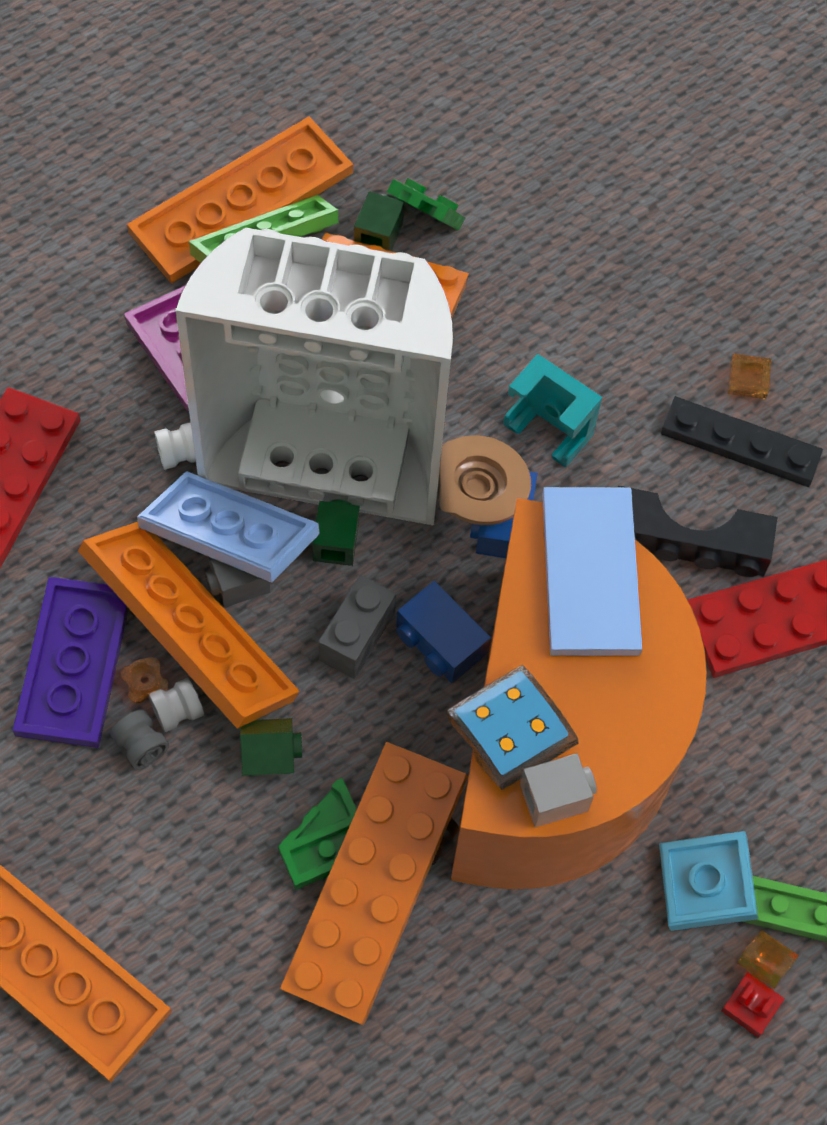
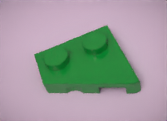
[387,178,465,231]
[278,778,357,890]

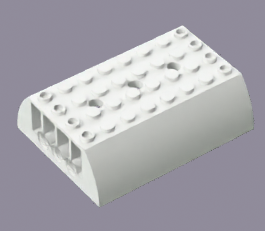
[176,228,453,525]

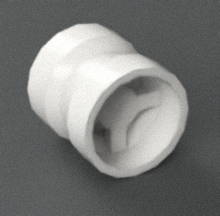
[154,422,196,470]

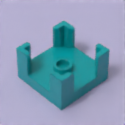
[503,354,603,468]

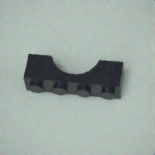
[617,485,778,577]

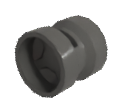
[110,710,169,770]

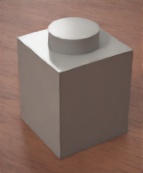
[520,753,597,827]

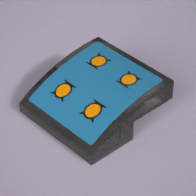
[446,665,579,790]

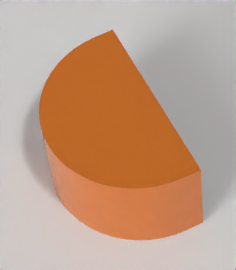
[451,498,707,889]

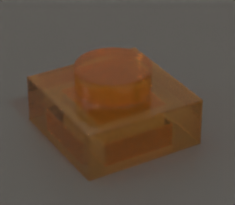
[728,353,771,399]
[737,930,799,989]

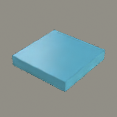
[659,831,758,931]

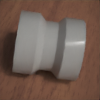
[148,677,204,733]

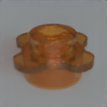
[120,657,169,703]

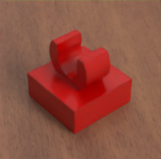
[721,972,785,1038]

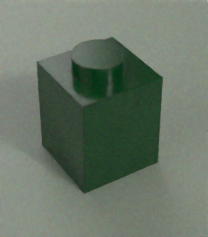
[354,191,404,251]
[312,499,360,566]
[240,718,302,776]

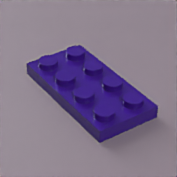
[13,577,129,748]

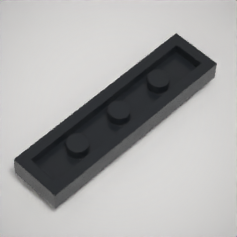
[661,396,823,487]

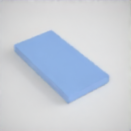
[137,471,319,583]
[542,487,642,656]

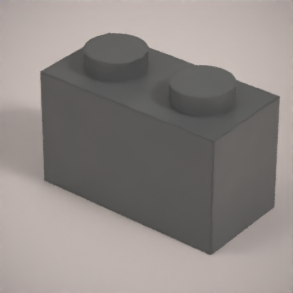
[319,575,396,679]

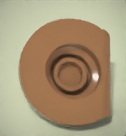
[438,435,531,525]

